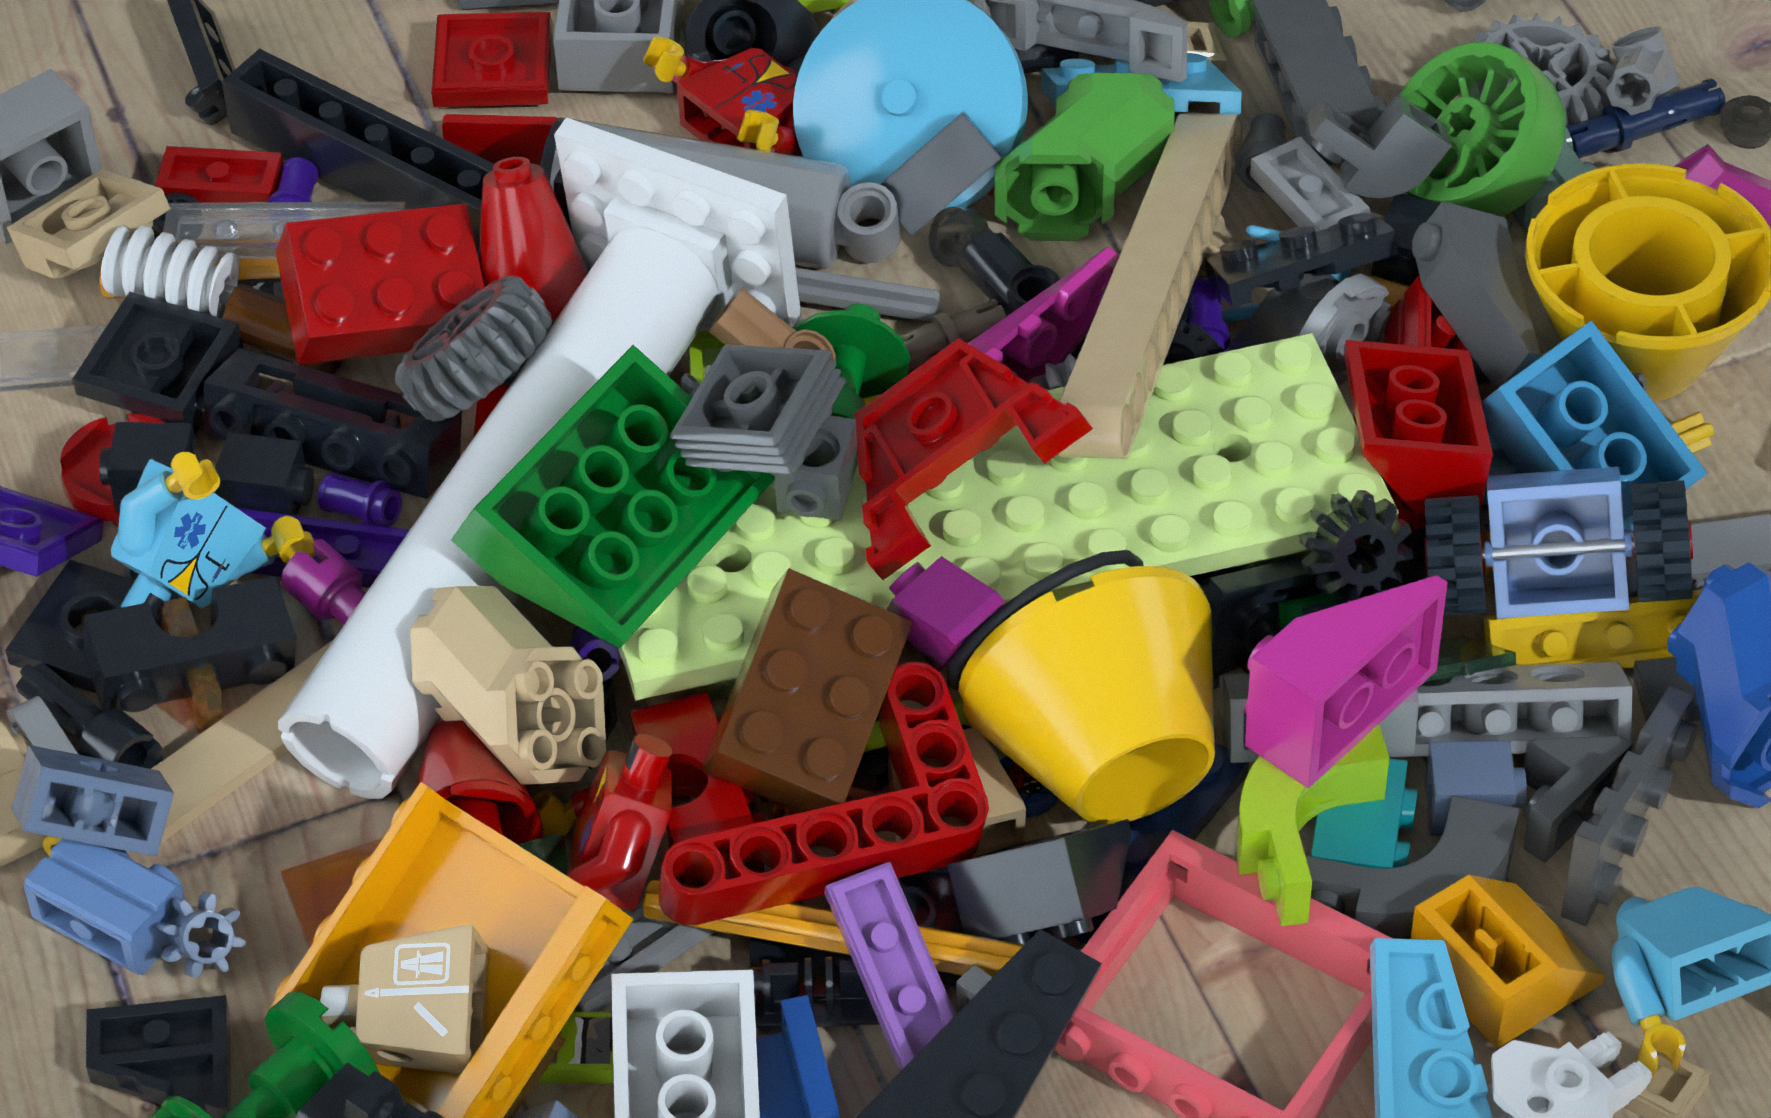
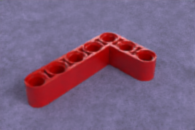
[658,662,989,926]

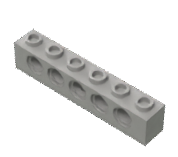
[1223,662,1632,763]

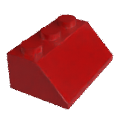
[1343,340,1493,514]

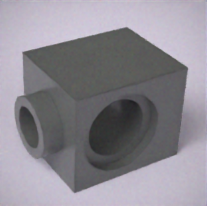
[774,416,858,521]

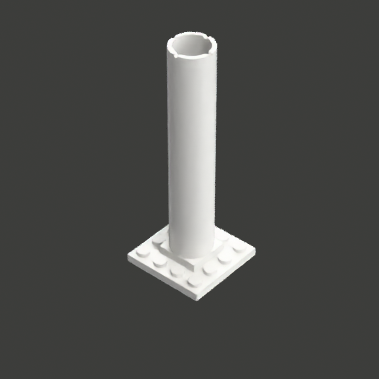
[278,117,802,799]

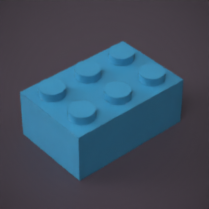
[1481,320,1708,531]

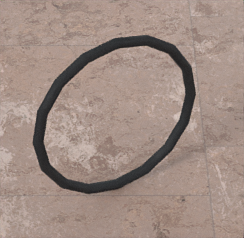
[947,550,1143,691]

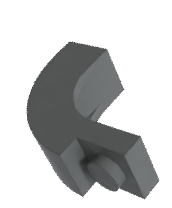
[1305,795,1519,939]

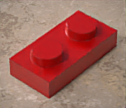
[155,146,283,210]

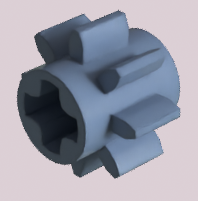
[155,891,246,979]

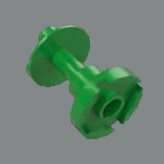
[792,303,911,419]
[150,992,380,1118]

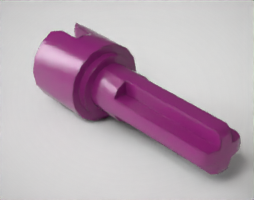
[280,539,366,625]

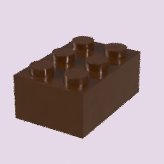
[701,568,913,812]

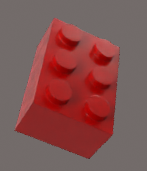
[275,204,484,365]

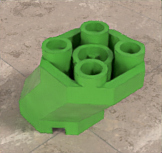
[995,73,1174,241]

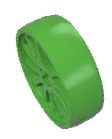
[1400,42,1566,217]

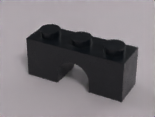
[84,576,297,712]

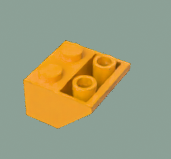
[1411,875,1605,1049]

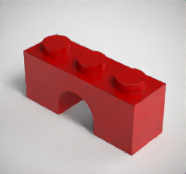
[630,691,766,887]

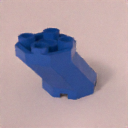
[1668,562,1771,808]

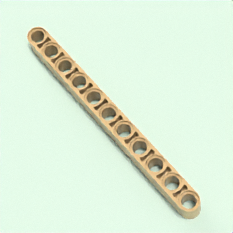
[1059,113,1242,459]

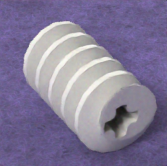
[101,225,240,318]

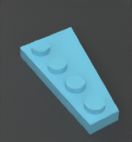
[1370,938,1493,1118]

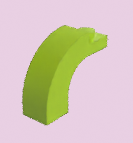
[1237,724,1390,927]

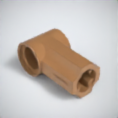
[708,287,836,369]

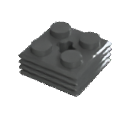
[670,344,846,476]

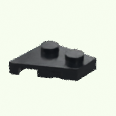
[86,995,231,1118]

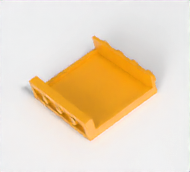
[264,782,633,1118]

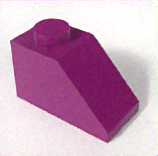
[886,556,1005,672]

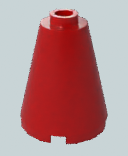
[479,157,589,320]
[416,720,543,857]

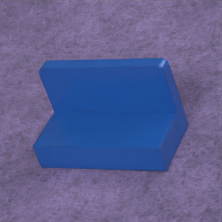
[756,995,839,1118]

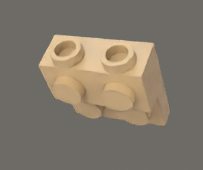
[7,169,171,279]

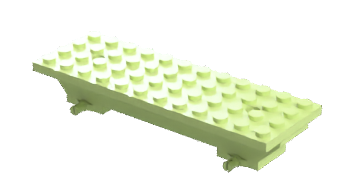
[617,333,1399,701]

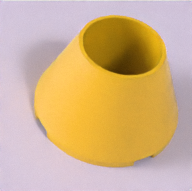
[1525,163,1771,402]
[958,566,1215,824]

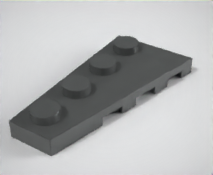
[1561,686,1698,926]

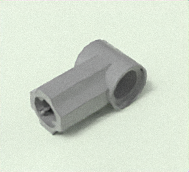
[1606,26,1680,115]

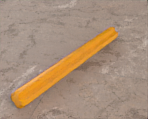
[643,879,1024,977]

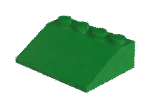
[451,345,775,648]

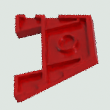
[854,338,1093,580]

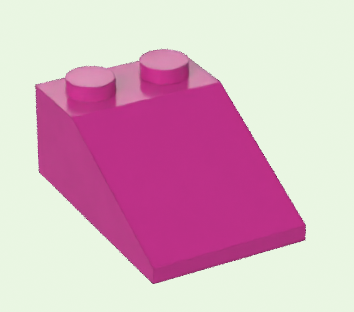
[1244,575,1448,789]

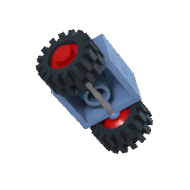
[1425,466,1693,619]

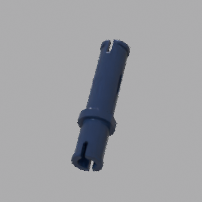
[1566,78,1726,159]

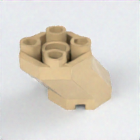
[410,586,606,785]

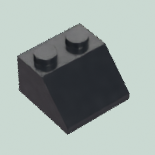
[947,819,1131,945]

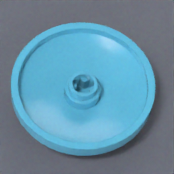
[793,0,1028,224]

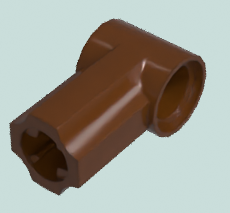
[222,284,342,374]

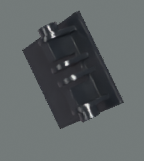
[749,909,880,1029]

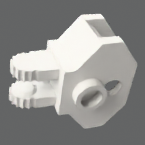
[1486,1031,1653,1118]

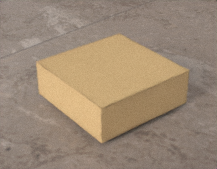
[1624,1051,1711,1118]

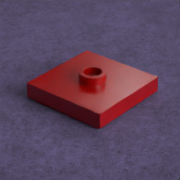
[431,12,552,107]

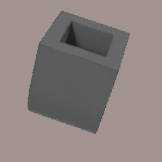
[1306,93,1452,198]

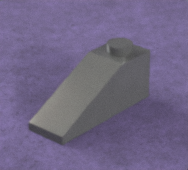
[1412,201,1541,390]

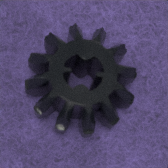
[1299,490,1414,602]

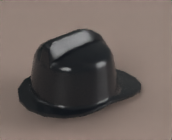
[685,0,820,67]

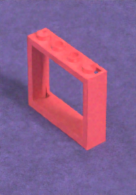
[1055,830,1393,1118]

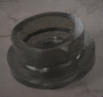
[1720,95,1771,149]

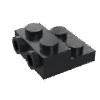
[72,291,244,436]

